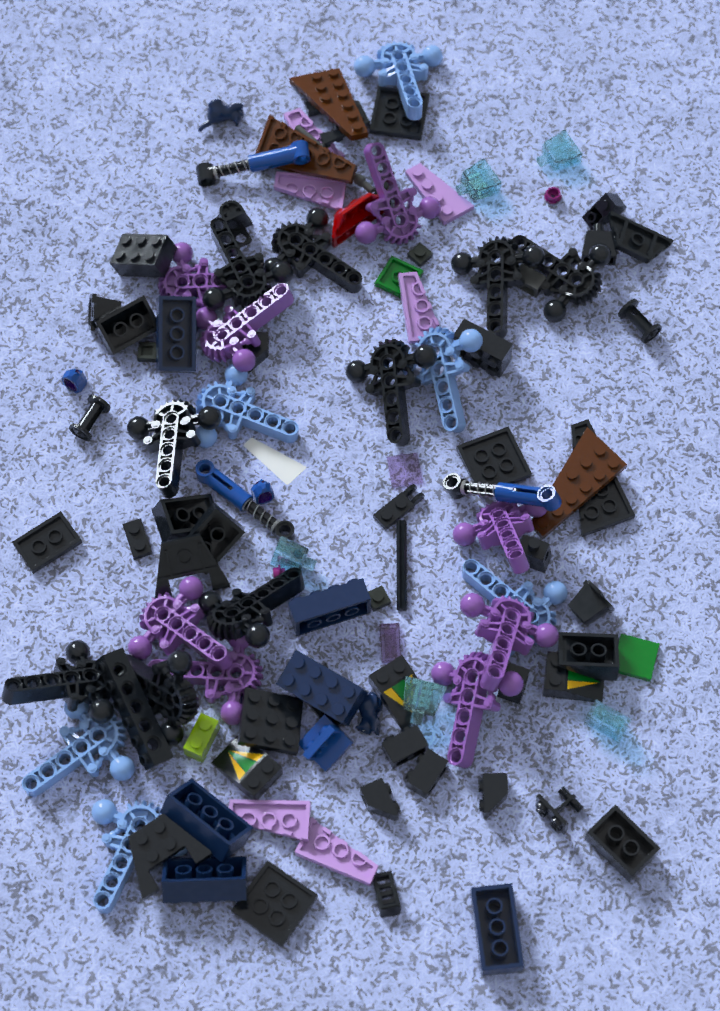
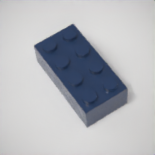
[156,296,196,373]
[288,578,371,637]
[276,650,368,727]
[160,778,254,862]
[161,856,248,904]
[470,883,524,976]

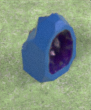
[61,369,87,393]
[251,479,274,505]

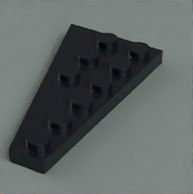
[570,419,635,537]

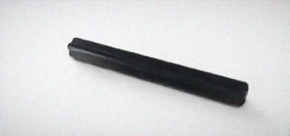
[396,520,407,611]

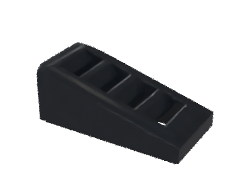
[372,871,401,918]

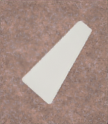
[243,438,306,485]

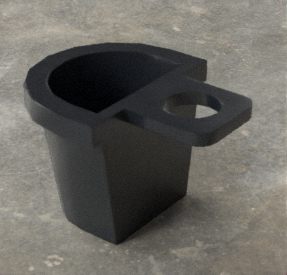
[216,200,253,248]
[88,293,121,331]
[568,580,615,626]

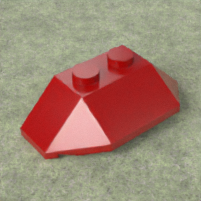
[332,193,384,248]

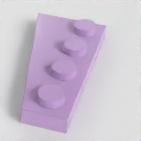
[405,163,474,225]
[274,171,347,211]
[229,799,311,843]
[294,817,378,886]

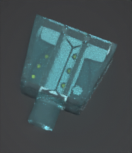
[537,129,582,171]
[456,158,502,200]
[270,536,317,572]
[403,676,447,726]

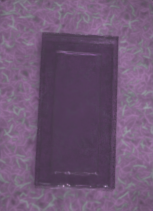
[379,623,401,663]

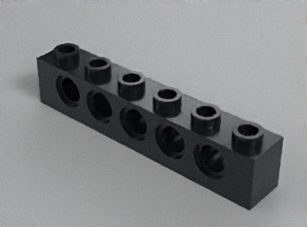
[95,648,174,771]

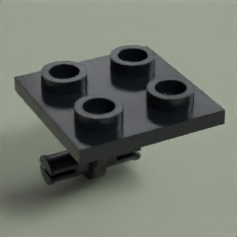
[535,786,584,835]

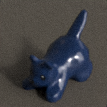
[198,99,244,132]
[355,692,383,736]

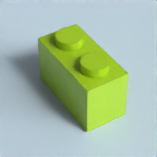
[183,713,220,763]

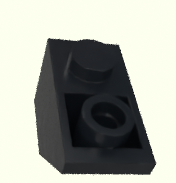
[582,192,627,230]
[242,332,269,373]
[478,773,508,818]
[359,778,400,821]

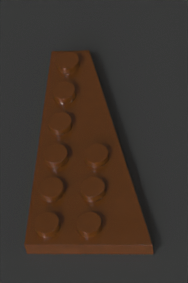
[289,68,368,141]
[255,114,358,184]
[532,427,627,539]

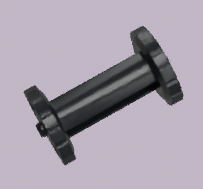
[618,299,662,344]
[69,394,111,441]

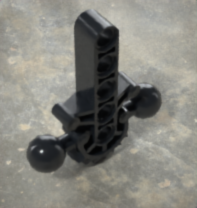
[263,207,362,293]
[202,217,293,311]
[451,235,545,338]
[512,235,611,323]
[345,339,437,446]
[127,399,222,498]
[198,567,305,648]
[2,640,116,724]
[113,650,200,746]

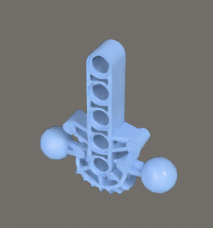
[354,41,443,121]
[403,326,483,433]
[195,363,299,448]
[462,559,568,657]
[22,702,135,797]
[91,799,188,914]

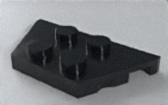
[608,211,673,264]

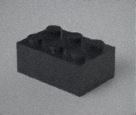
[110,234,177,278]
[454,319,513,378]
[585,804,661,882]

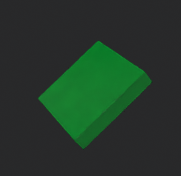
[374,256,424,298]
[618,634,660,682]

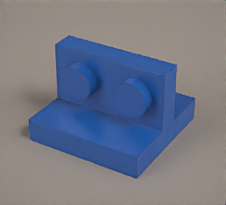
[299,714,354,772]

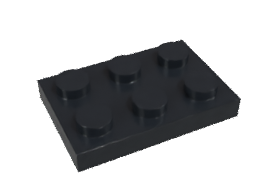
[12,511,82,574]

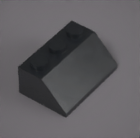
[95,295,156,355]

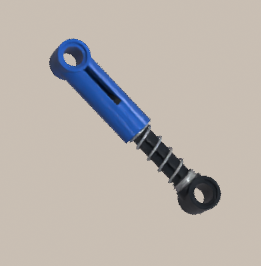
[196,140,310,187]
[195,459,295,544]
[443,473,562,511]

